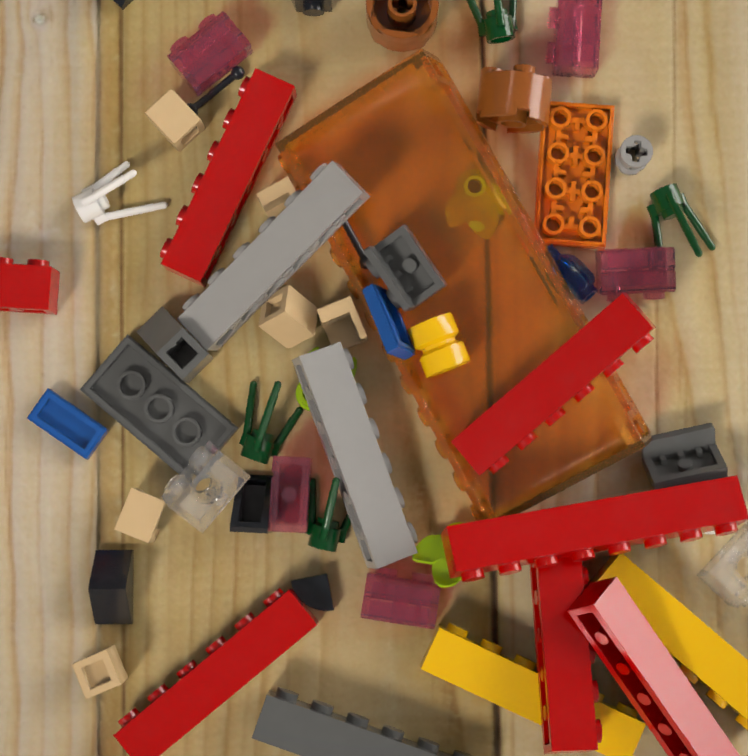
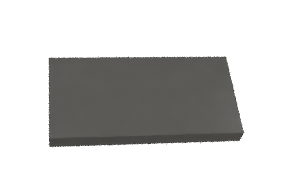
[80,334,239,484]

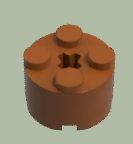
[366,0,439,52]
[476,64,552,134]

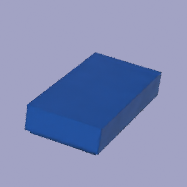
[362,284,415,360]
[27,388,109,460]

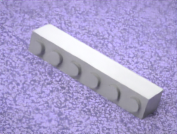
[177,161,371,351]
[292,342,418,569]

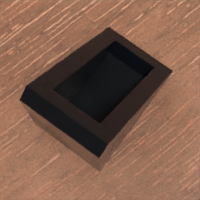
[230,474,275,534]
[88,550,134,624]

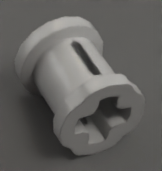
[615,135,653,175]

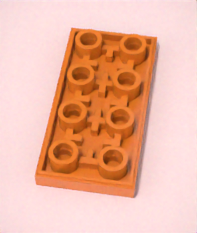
[532,101,615,250]

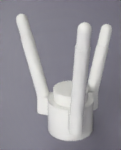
[72,161,168,225]

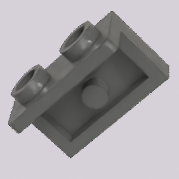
[363,225,448,311]
[641,423,728,490]

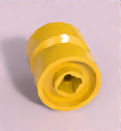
[408,312,471,378]

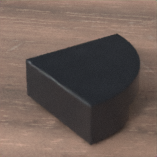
[291,573,334,611]

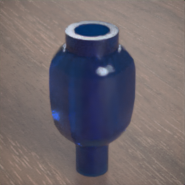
[541,244,598,304]

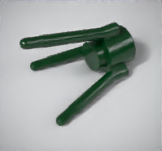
[466,0,518,44]
[646,183,716,261]
[239,381,303,464]
[305,477,351,552]

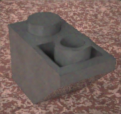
[137,306,214,383]

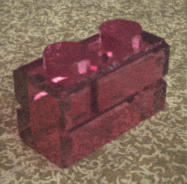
[546,0,602,78]
[167,11,253,96]
[595,246,676,302]
[268,456,312,533]
[360,567,441,629]

